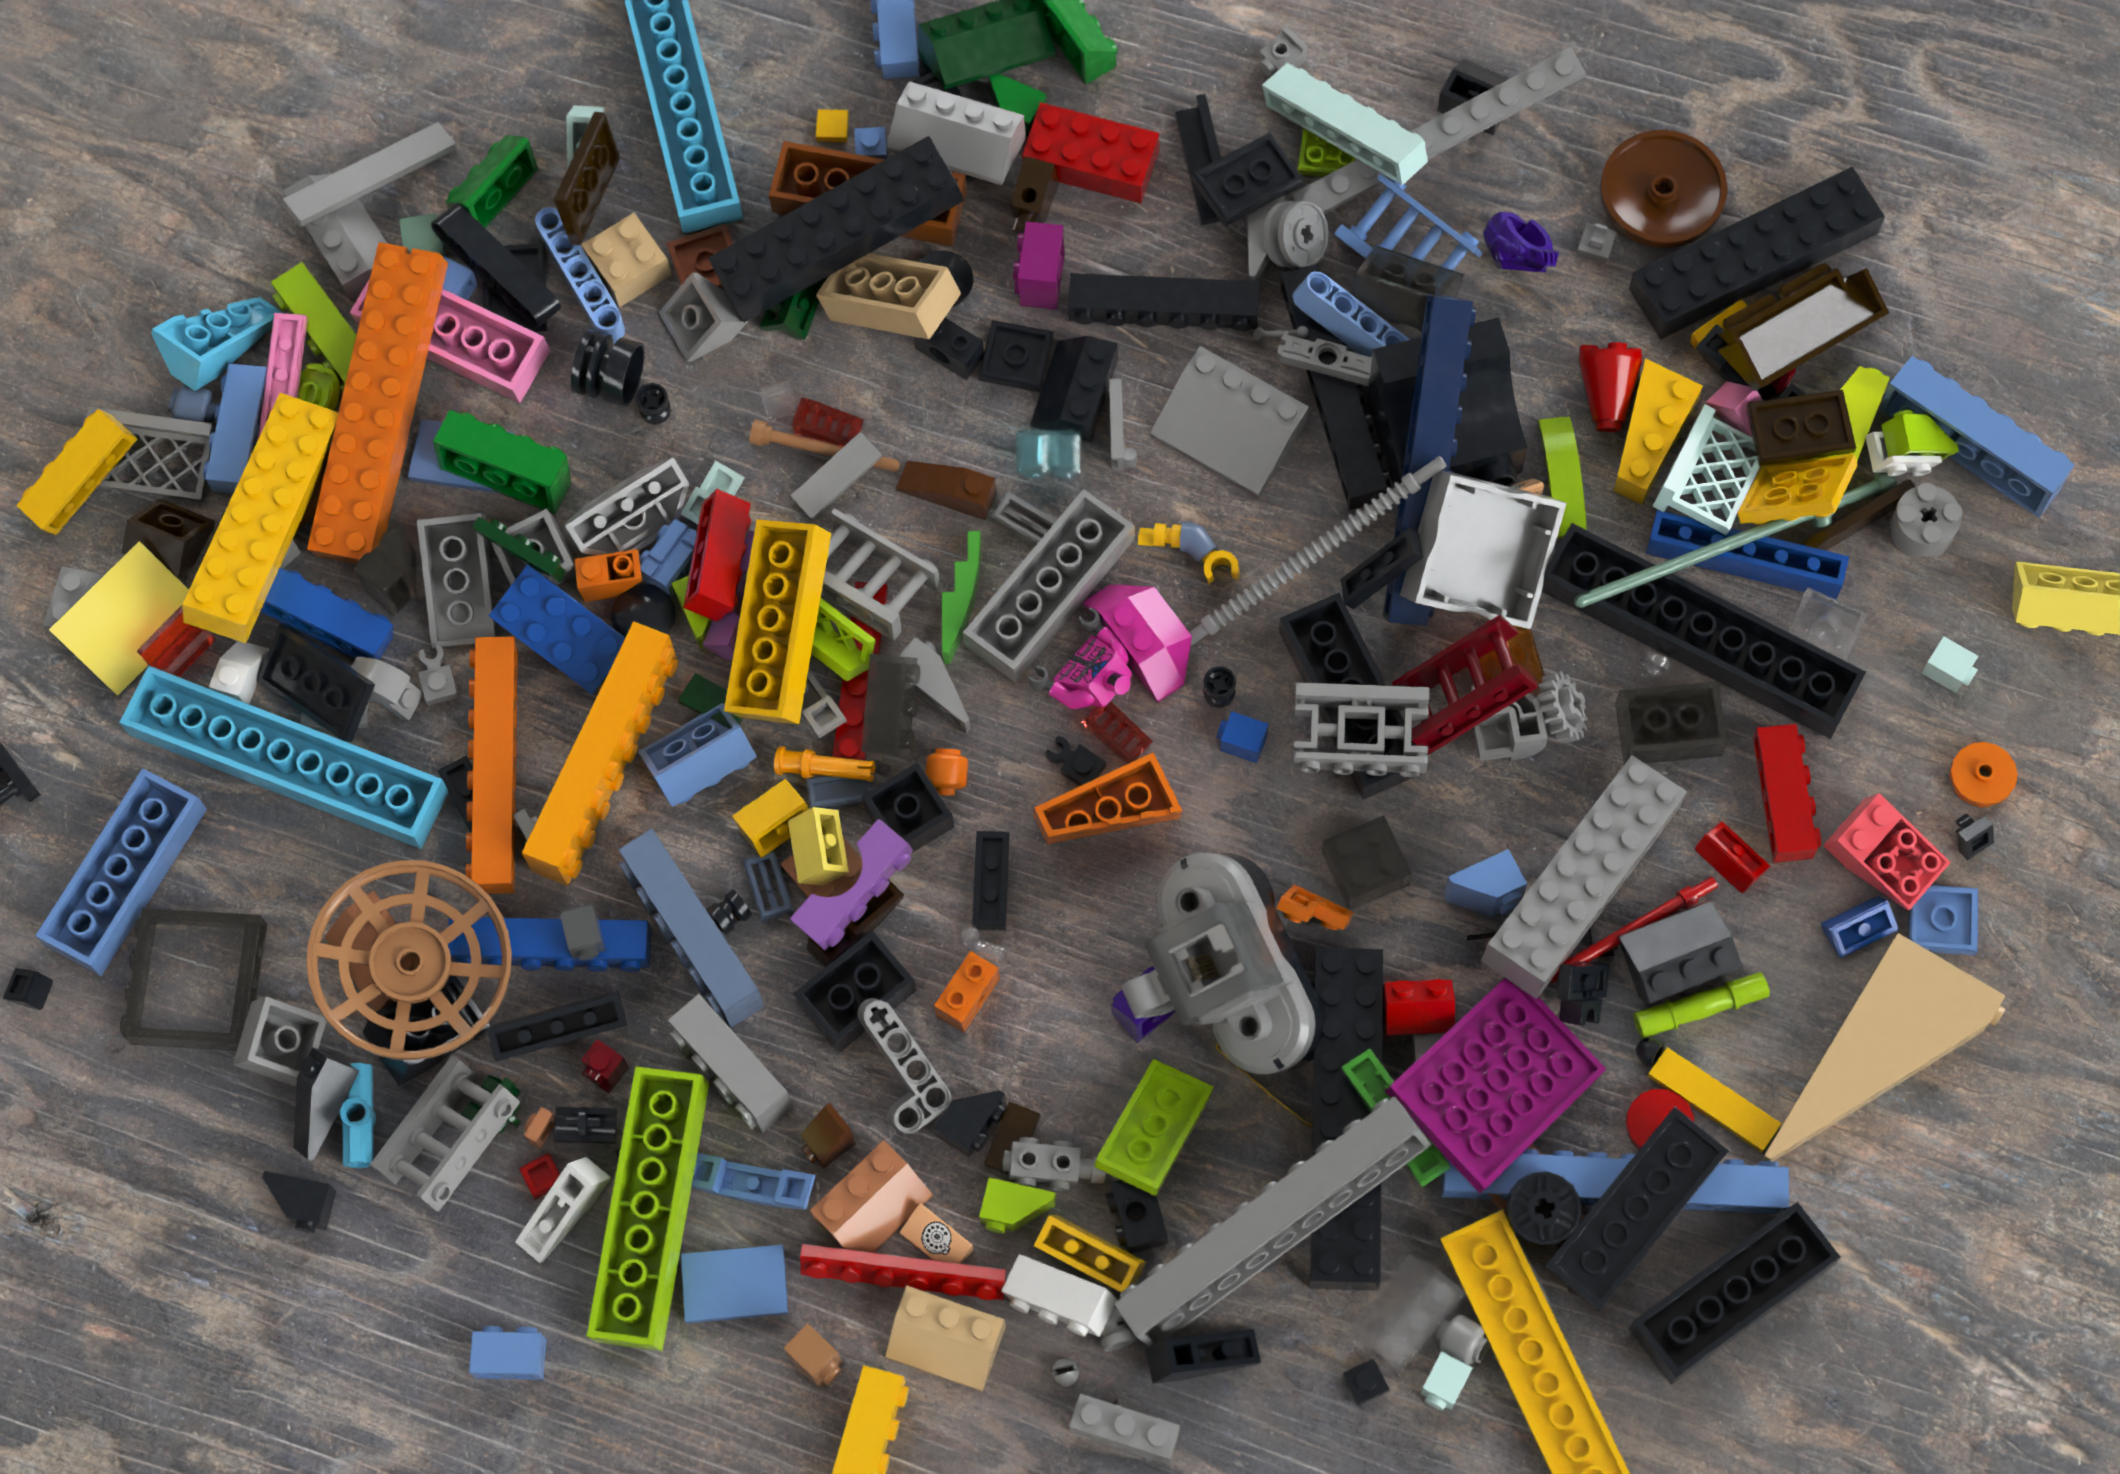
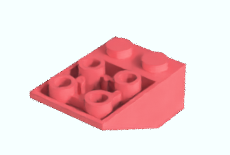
[1823,793,1951,911]

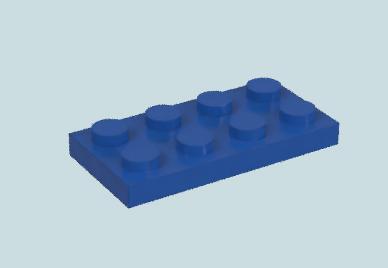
[488,564,625,694]

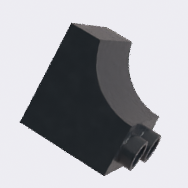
[1367,317,1528,487]

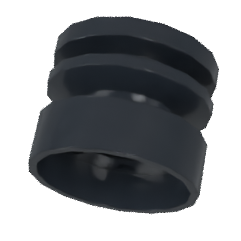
[571,329,645,407]

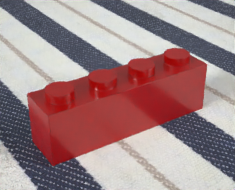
[683,489,751,622]
[1752,724,1821,863]

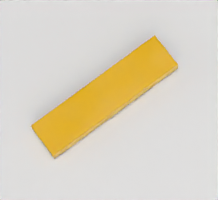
[1647,1047,1782,1153]

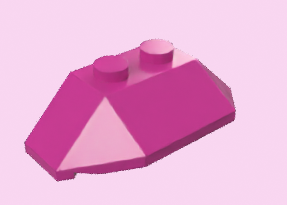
[1083,584,1192,703]

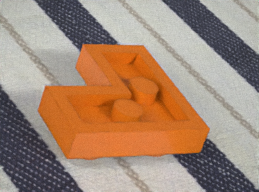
[1276,884,1354,931]

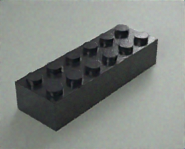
[1279,593,1421,800]
[1629,1201,1841,1385]

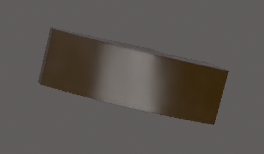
[807,879,904,967]

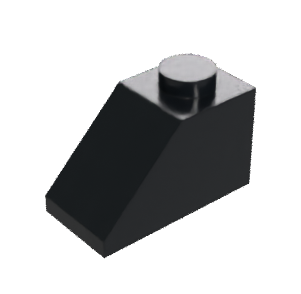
[262,1171,337,1233]

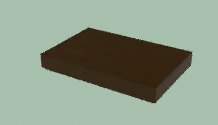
[1746,390,1856,466]

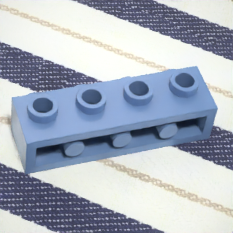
[203,363,267,494]

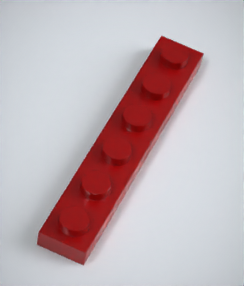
[832,581,888,761]
[800,1244,1006,1301]

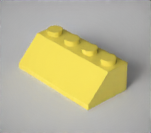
[2012,561,2120,636]

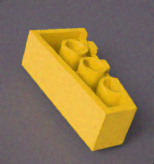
[1614,358,1703,505]

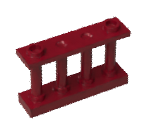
[1392,615,1538,755]

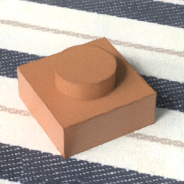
[524,1107,556,1150]

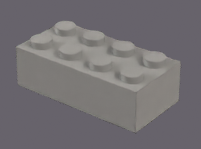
[668,994,793,1134]

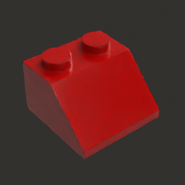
[1383,979,1455,1035]

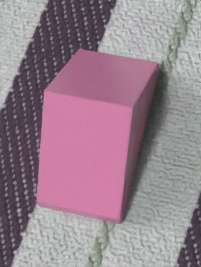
[1705,381,1763,437]

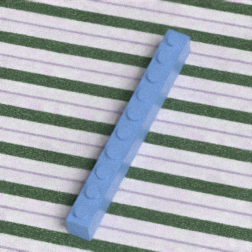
[1441,1149,1789,1214]

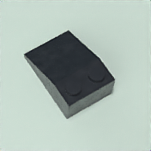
[362,975,490,1085]

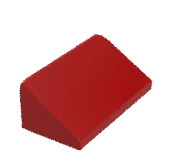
[1695,821,1771,893]

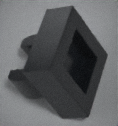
[1956,814,1994,860]

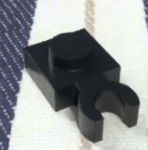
[1045,736,1106,786]

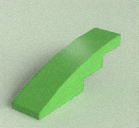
[942,531,982,664]
[1342,1049,1450,1187]

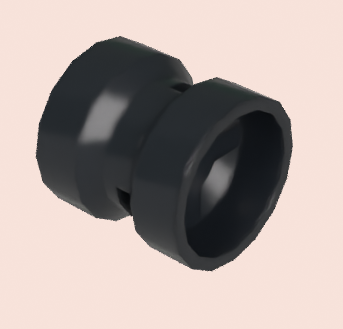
[636,383,671,425]
[1203,666,1236,708]
[706,889,752,935]

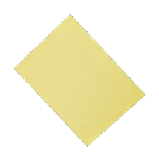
[49,541,189,696]

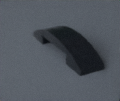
[1696,324,1807,401]

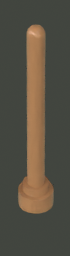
[749,419,900,472]

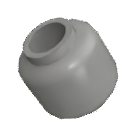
[1437,1314,1490,1366]

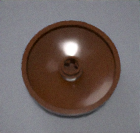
[1600,130,1727,248]

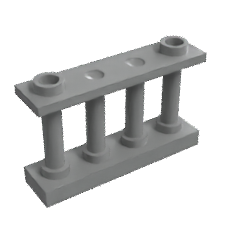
[821,509,940,641]
[370,1056,520,1212]

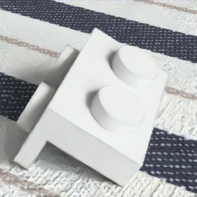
[1865,432,1942,477]

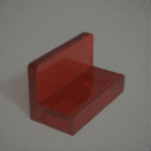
[137,606,216,677]

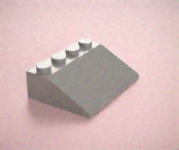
[1150,346,1309,497]

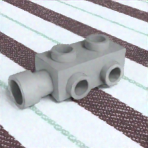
[1002,1137,1106,1192]

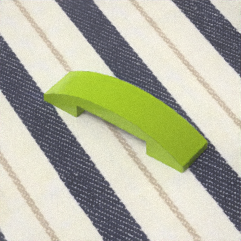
[1538,416,1587,539]

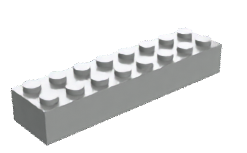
[1481,755,1687,999]

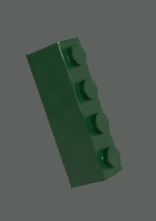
[918,0,1056,89]

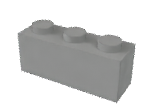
[1069,1394,1180,1465]

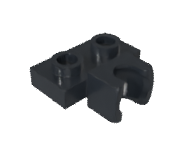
[1557,962,1610,1026]

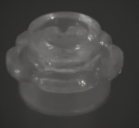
[1640,651,1672,678]

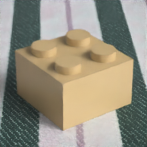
[581,213,672,307]

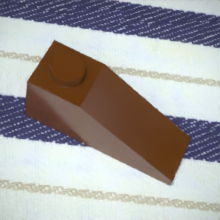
[896,461,997,520]

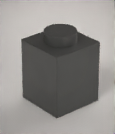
[560,904,606,960]

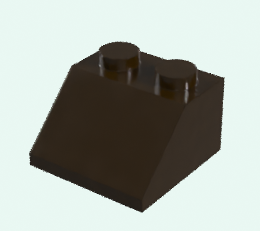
[122,499,215,576]

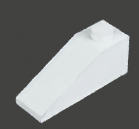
[515,1157,611,1263]

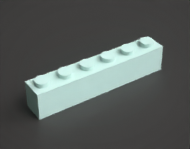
[1262,63,1428,185]

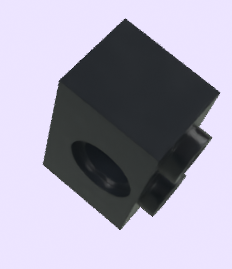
[913,318,984,381]
[1106,1180,1168,1254]

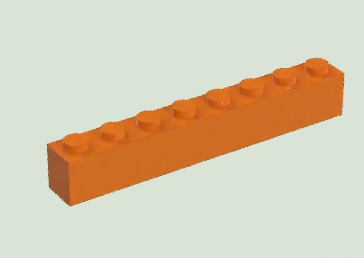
[466,636,518,894]

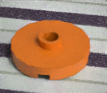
[1949,742,2018,808]

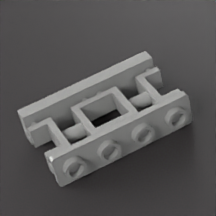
[1293,682,1429,777]

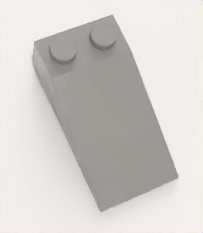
[417,513,496,648]

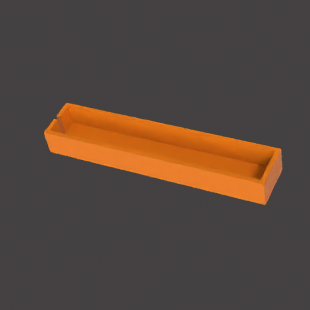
[307,242,448,568]

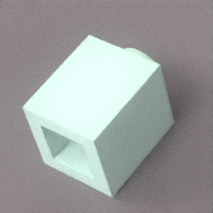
[1922,636,1978,693]
[1421,1351,1472,1411]

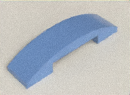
[691,1153,816,1209]

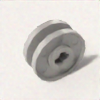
[1263,201,1329,267]

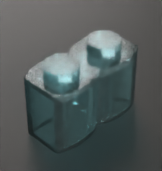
[1016,429,1081,478]

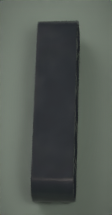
[431,203,561,329]

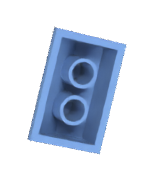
[638,703,757,807]

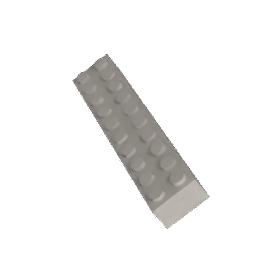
[1114,1096,1432,1347]

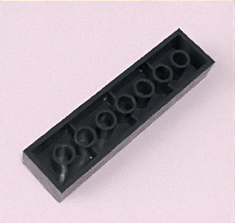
[708,136,965,322]
[1629,166,1885,340]

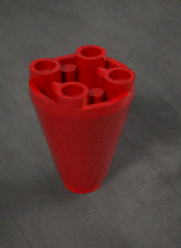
[1578,342,1643,432]

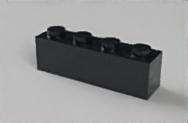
[487,990,627,1062]

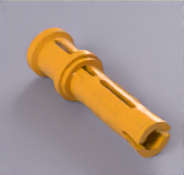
[774,746,876,782]

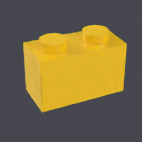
[732,779,809,858]

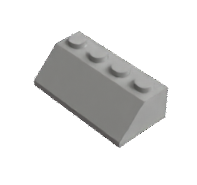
[886,81,1026,185]
[283,175,387,301]

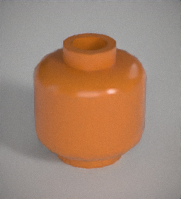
[925,748,969,796]

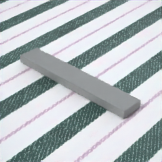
[282,122,456,227]

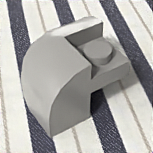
[1470,686,1548,761]

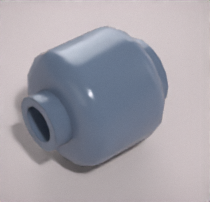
[167,384,217,422]

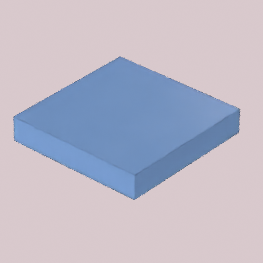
[1908,885,1978,956]

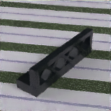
[1175,93,1221,225]

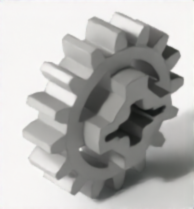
[1538,671,1588,744]

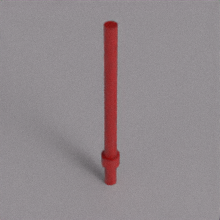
[1551,876,1718,983]

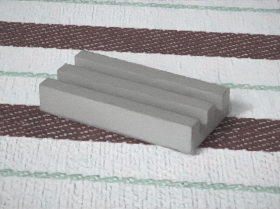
[991,491,1057,546]

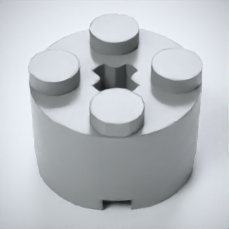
[1890,482,1963,559]

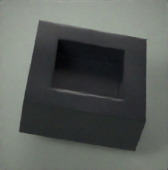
[1342,1358,1390,1406]

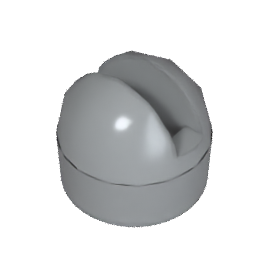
[1051,1358,1079,1387]

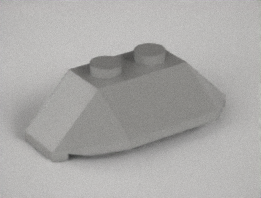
[564,457,690,555]

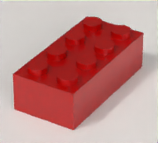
[1022,102,1160,204]

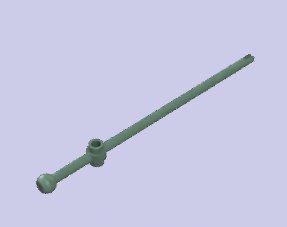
[1574,473,1898,608]

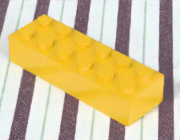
[724,519,831,724]

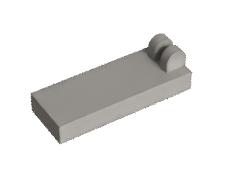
[1109,379,1137,471]

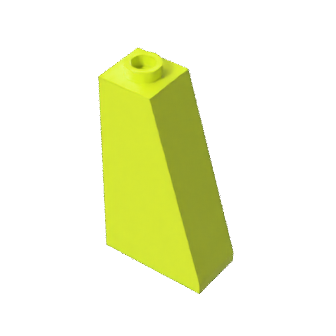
[1798,366,1890,461]

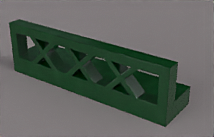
[760,276,829,340]

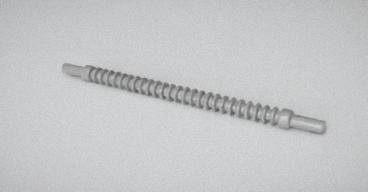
[1189,456,1447,646]

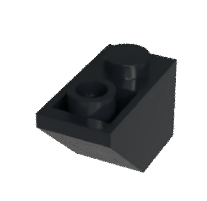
[934,1090,1008,1157]

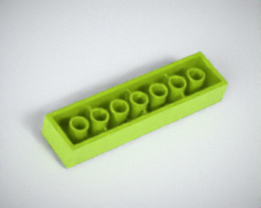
[586,1066,710,1351]

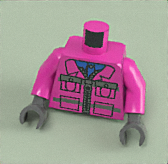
[1029,608,1132,709]

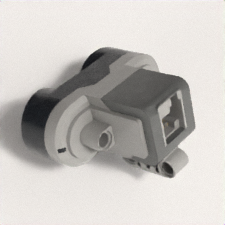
[1121,853,1326,1074]

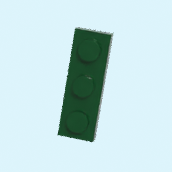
[472,517,566,583]

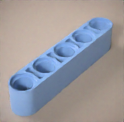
[535,207,625,343]
[1293,271,1410,357]

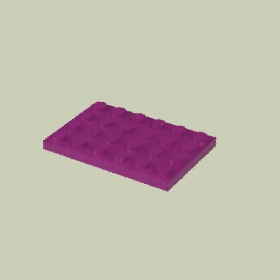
[1385,978,1606,1193]

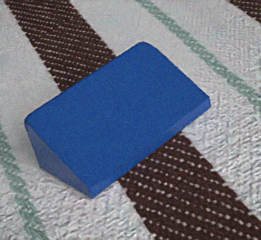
[1821,896,1899,958]

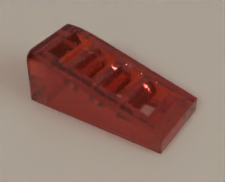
[792,397,864,447]
[1081,701,1153,764]

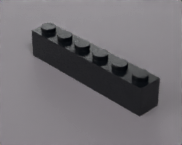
[1068,273,1259,332]

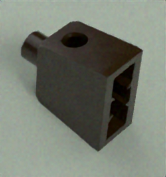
[1010,156,1059,234]

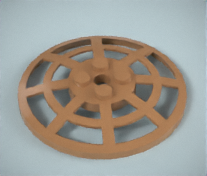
[306,860,512,1060]

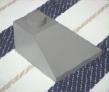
[659,273,748,362]

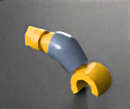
[1137,522,1240,584]

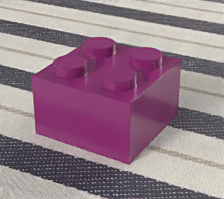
[1013,222,1065,310]

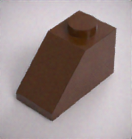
[800,1102,856,1169]

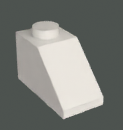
[209,641,269,704]

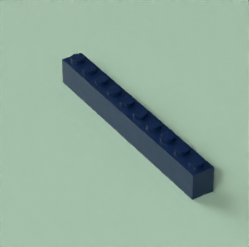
[1383,294,1476,626]

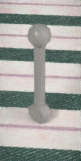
[1253,326,1309,341]

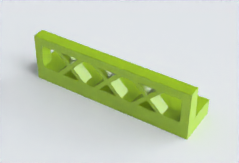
[811,598,876,681]

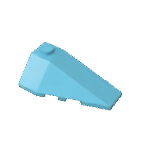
[151,297,283,391]

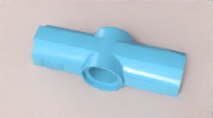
[340,1062,376,1169]

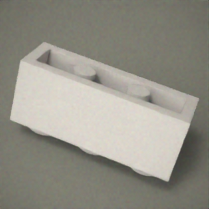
[1001,1254,1117,1337]

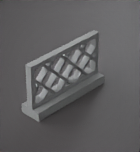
[87,407,216,502]

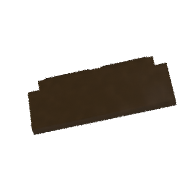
[1718,263,1889,391]

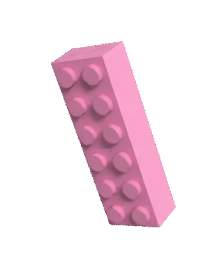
[350,278,551,403]

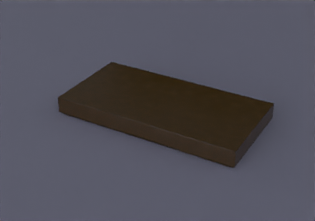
[554,112,620,245]

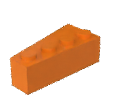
[1033,752,1182,845]

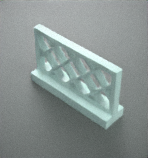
[1653,404,1760,535]

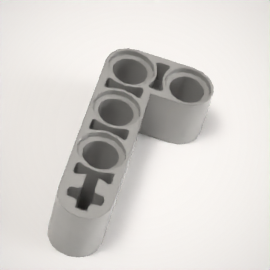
[858,998,951,1133]

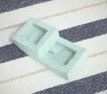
[681,460,745,524]

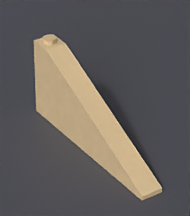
[1760,933,2006,1162]

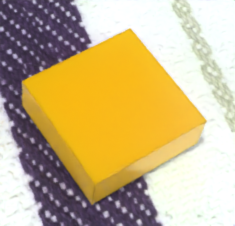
[816,109,849,143]

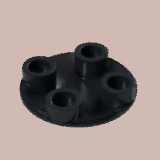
[611,584,676,638]

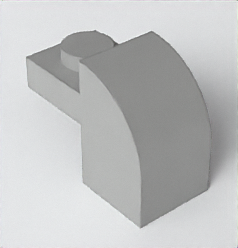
[351,657,423,721]

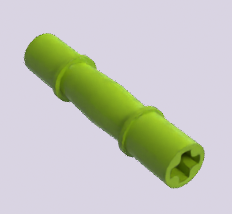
[1633,972,1770,1039]

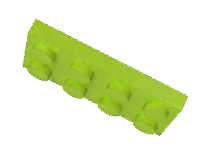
[1094,1059,1214,1196]

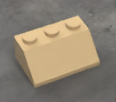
[885,1286,1006,1392]

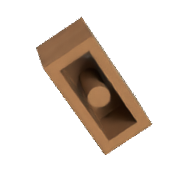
[783,1323,843,1388]

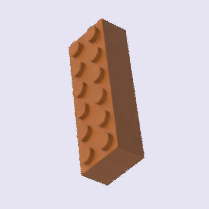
[768,141,967,247]

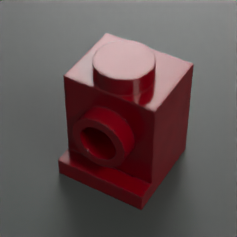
[581,1039,629,1094]

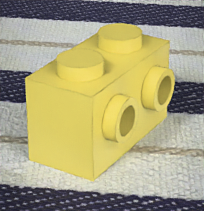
[788,807,849,886]

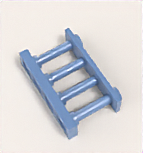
[1334,174,1483,305]

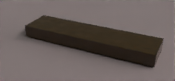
[1802,479,1916,551]

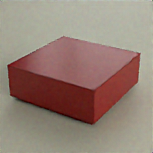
[519,1152,560,1200]

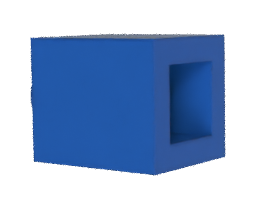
[1216,711,1269,763]

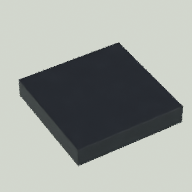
[978,320,1054,392]

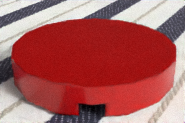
[1626,1089,1694,1150]

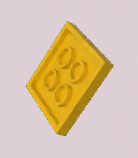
[1737,454,1857,525]

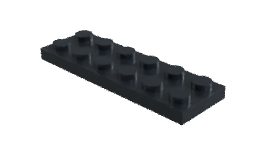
[1545,1107,1729,1311]

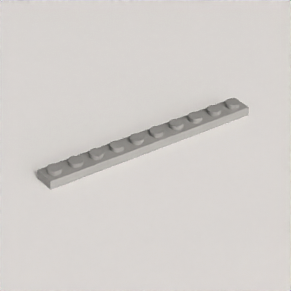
[1292,47,1586,214]

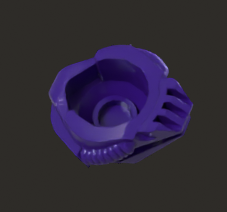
[1483,212,1559,273]

